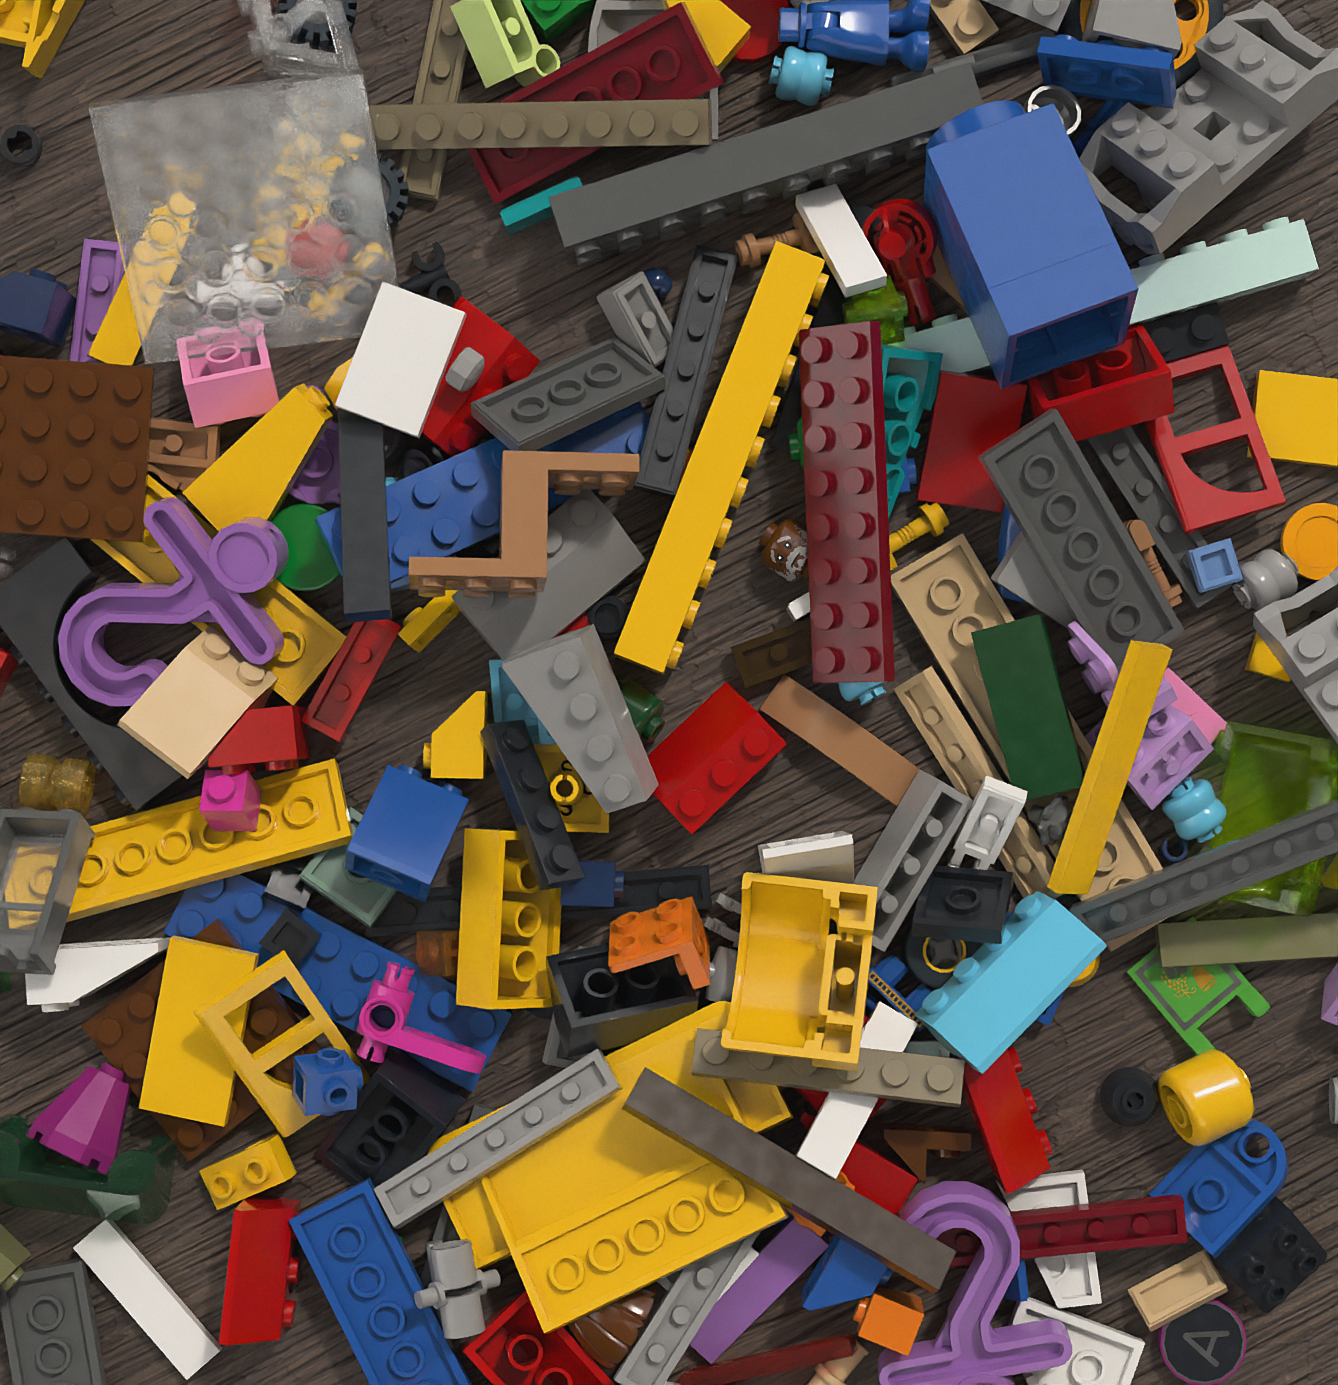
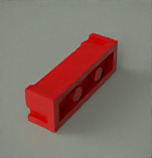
[301,619,404,742]

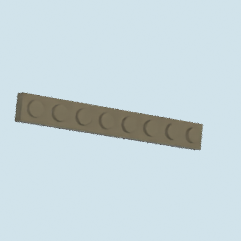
[367,99,712,150]

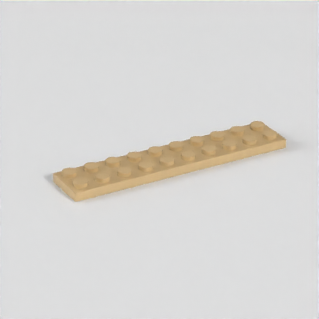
[891,533,1167,952]

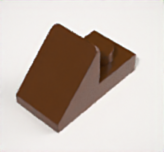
[880,1123,972,1184]

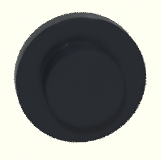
[587,595,629,639]

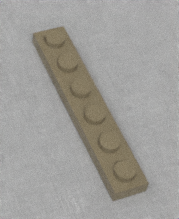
[691,1028,965,1108]

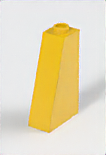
[182,383,333,532]

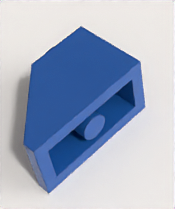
[801,1235,894,1311]

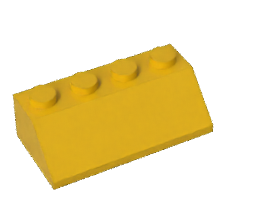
[456,828,561,1009]

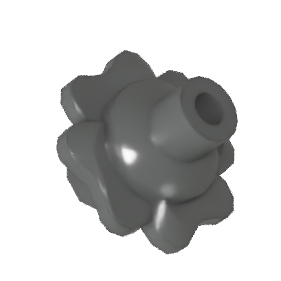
[1028,795,1073,845]

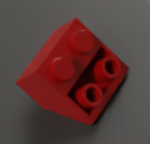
[208,705,310,775]

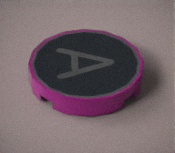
[1157,1298,1247,1385]

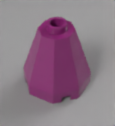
[26,1063,131,1176]

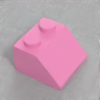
[176,320,279,428]

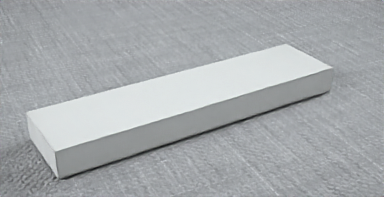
[795,1001,918,1179]
[73,1217,222,1380]

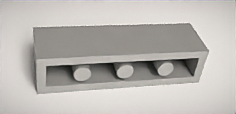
[854,769,974,952]

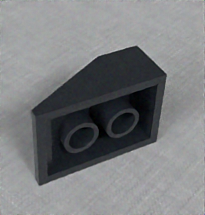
[314,1047,466,1188]

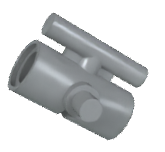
[414,1239,501,1339]

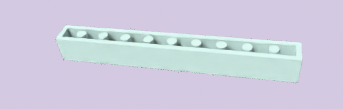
[885,217,1319,375]

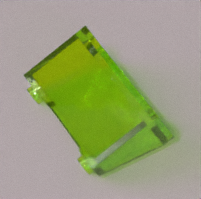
[1202,721,1338,917]

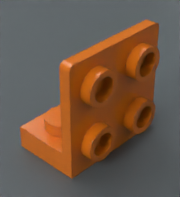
[608,896,710,989]

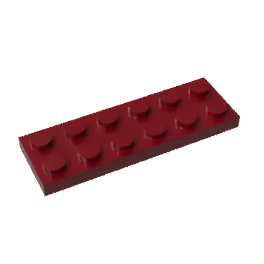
[467,1,724,204]

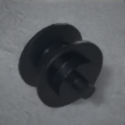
[399,443,445,479]

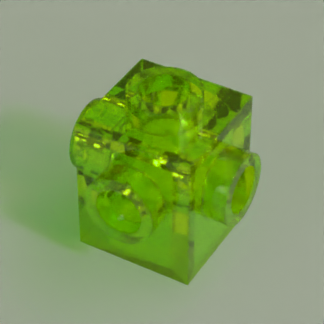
[842,275,908,345]

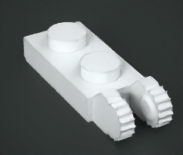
[946,776,1028,870]

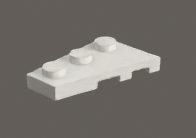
[996,1170,1102,1309]

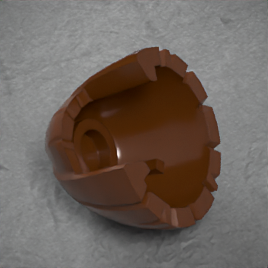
[568,1281,658,1370]

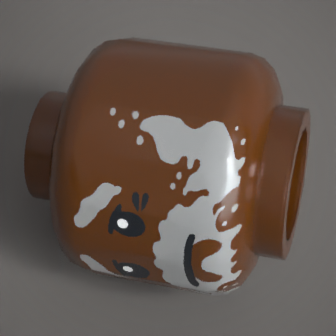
[759,518,809,582]

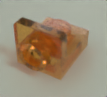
[416,929,460,976]

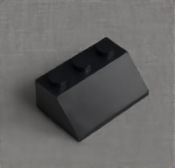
[546,943,699,1058]

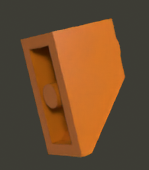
[852,1286,924,1356]

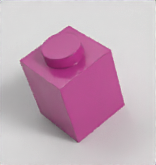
[199,770,262,831]

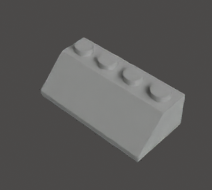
[451,489,646,661]

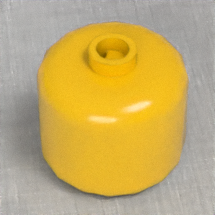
[1158,1049,1254,1147]

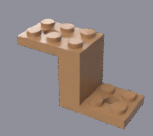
[409,450,639,599]

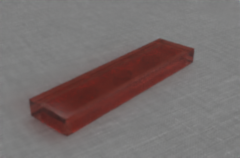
[679,1333,858,1385]

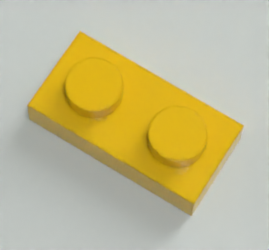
[398,590,461,653]

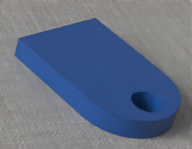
[1149,1119,1288,1259]

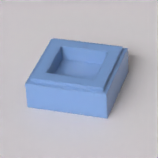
[1186,538,1243,593]

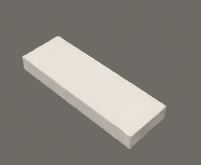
[795,184,887,298]

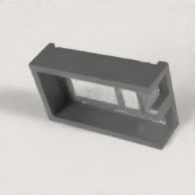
[0,807,95,975]

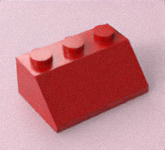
[421,296,540,457]
[1022,323,1175,442]
[648,682,787,834]
[951,1046,1053,1194]
[219,1195,301,1345]
[460,1289,615,1385]

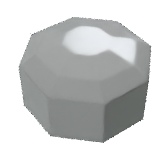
[445,347,485,393]

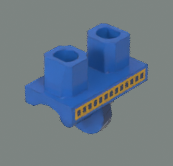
[866,953,932,1031]

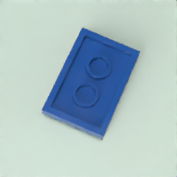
[1037,35,1177,109]

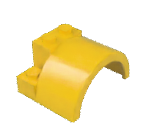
[721,872,878,1072]

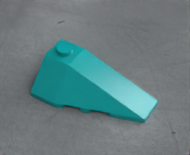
[881,344,943,519]

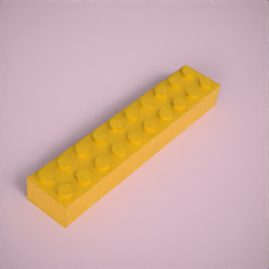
[614,241,829,675]

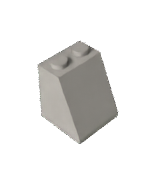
[1082,0,1182,58]

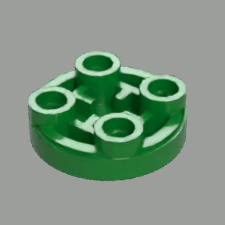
[270,504,341,592]

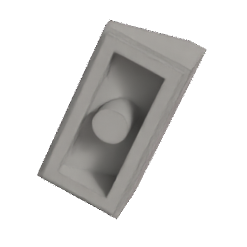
[597,271,674,368]

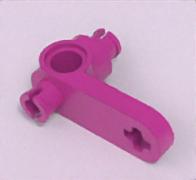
[356,962,487,1074]

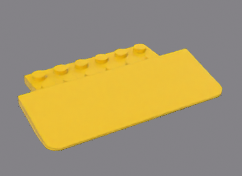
[427,1001,794,1334]

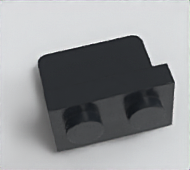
[1200,1196,1327,1313]

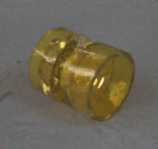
[19,753,96,816]

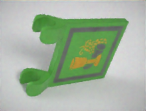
[1126,916,1270,1056]

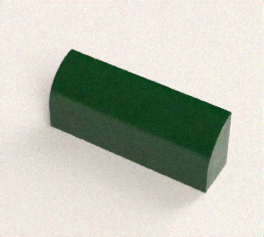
[971,614,1085,800]

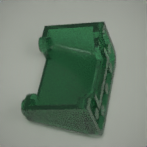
[0,1114,177,1224]

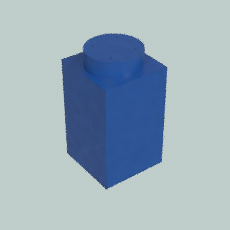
[923,100,1139,389]

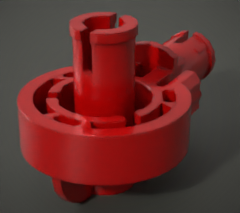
[862,199,938,325]

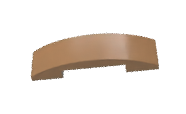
[759,674,919,807]

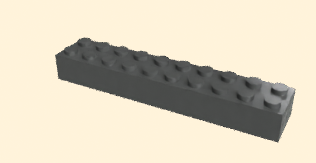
[548,62,983,267]

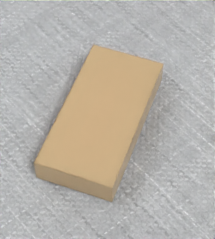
[1128,1249,1228,1332]

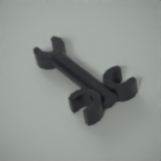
[344,242,462,328]

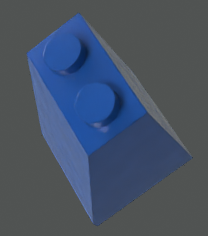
[344,765,469,902]

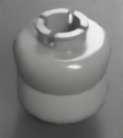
[1232,549,1299,611]

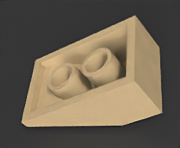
[118,626,279,779]

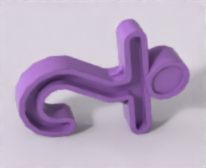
[58,497,289,706]
[878,1181,1072,1385]

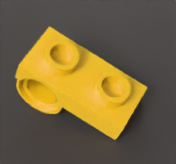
[199,1133,297,1210]

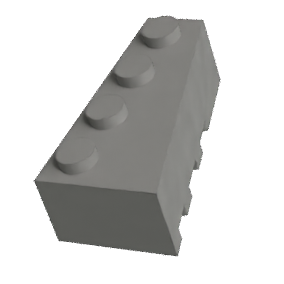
[501,624,659,813]

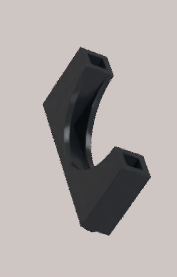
[0,537,208,810]

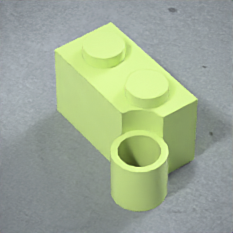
[450,0,560,88]

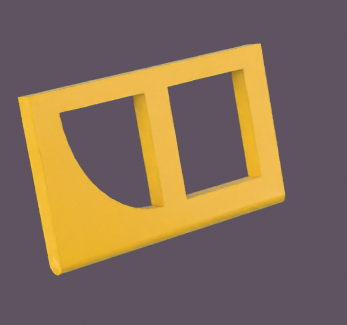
[194,950,371,1137]

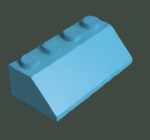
[915,891,1107,1074]

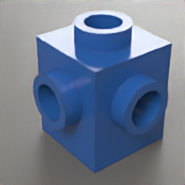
[292,1048,363,1116]

